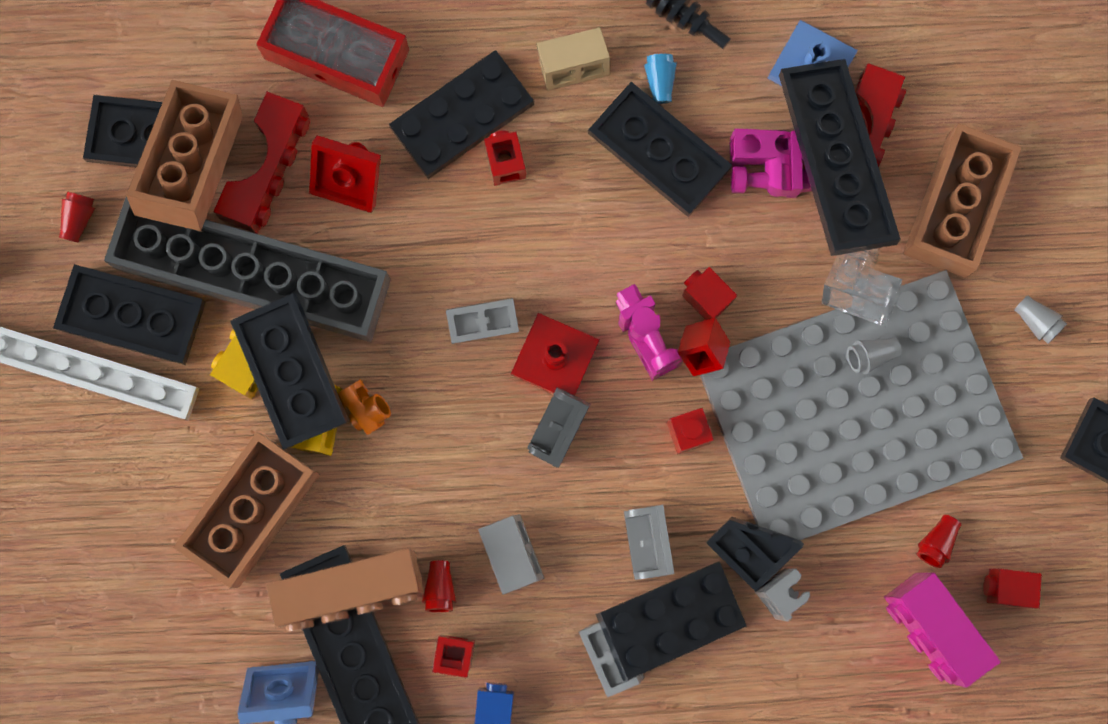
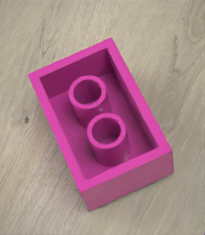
[884,573,1001,688]

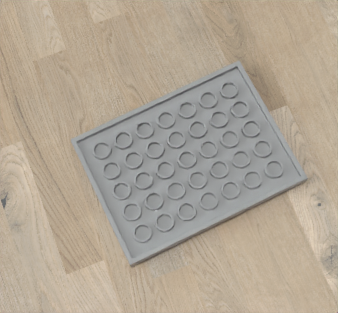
[700,270,1023,540]

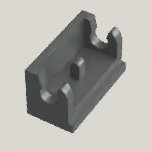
[527,387,591,468]

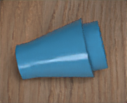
[644,54,677,104]

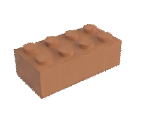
[126,80,243,231]
[903,123,1022,278]
[173,432,320,588]
[266,548,424,632]

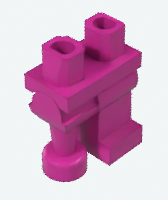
[730,128,812,198]
[615,284,683,381]

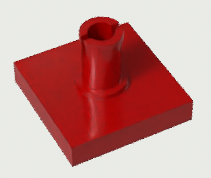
[309,135,381,213]
[511,313,600,396]

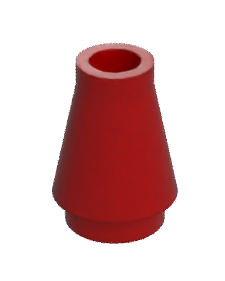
[59,191,96,243]
[917,515,962,568]
[422,560,456,613]

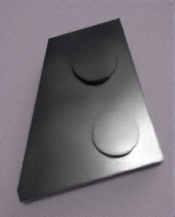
[706,517,804,592]

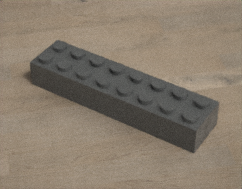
[104,197,391,343]

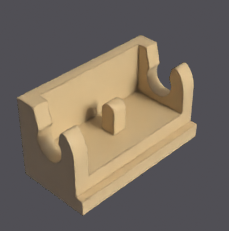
[537,27,610,91]

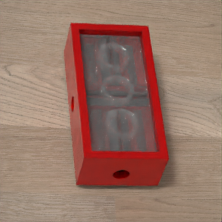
[256,0,410,107]

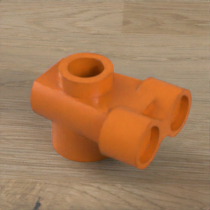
[338,379,391,435]

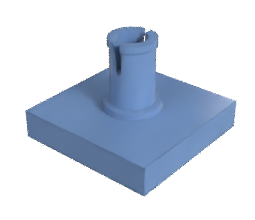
[767,20,858,86]
[237,661,319,724]

